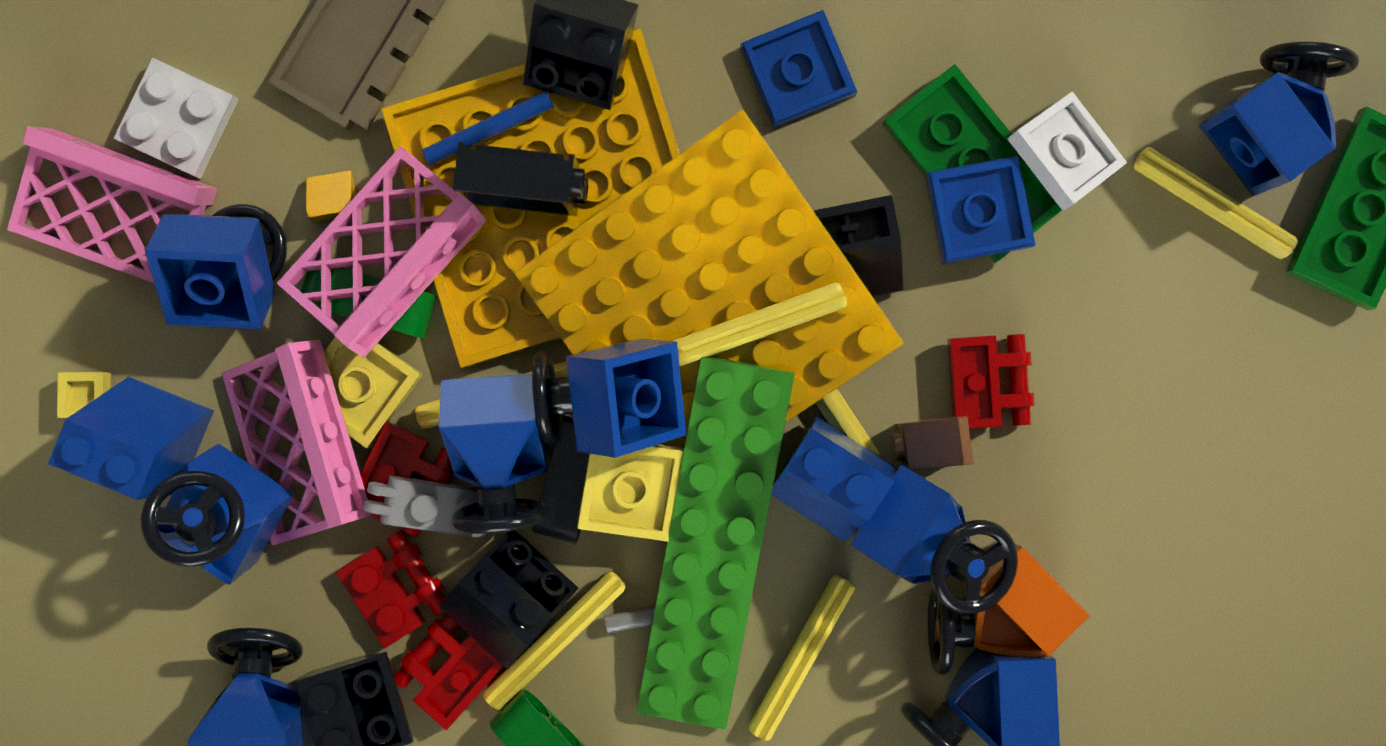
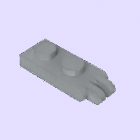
[363,476,485,538]

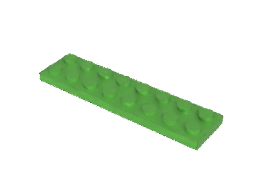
[636,356,795,730]

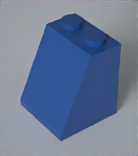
[48,377,214,500]
[771,416,895,542]

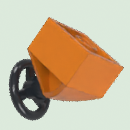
[928,542,1090,675]

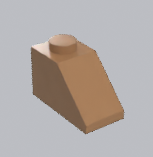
[891,416,974,470]

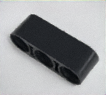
[532,414,589,545]

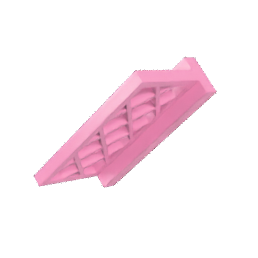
[7,126,218,284]
[277,146,487,358]
[222,339,372,546]

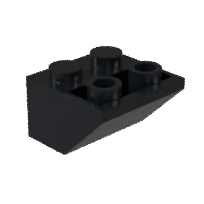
[523,0,638,110]
[813,195,903,297]
[439,531,579,669]
[295,651,414,746]

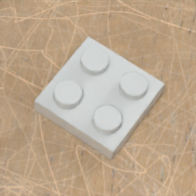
[113,57,239,179]
[1007,92,1127,212]

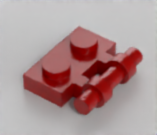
[947,334,1035,429]
[360,422,454,537]
[336,530,446,649]
[394,614,503,731]

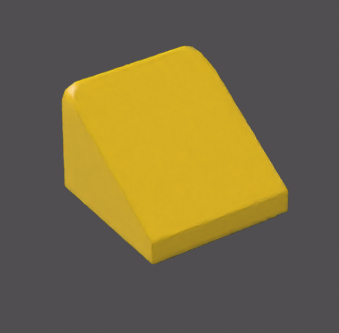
[306,170,356,223]

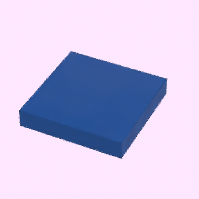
[740,10,857,129]
[925,156,1036,264]

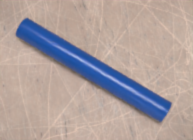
[422,91,554,166]

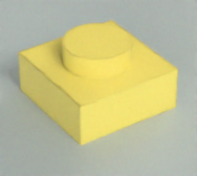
[57,372,111,418]

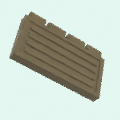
[268,0,445,131]

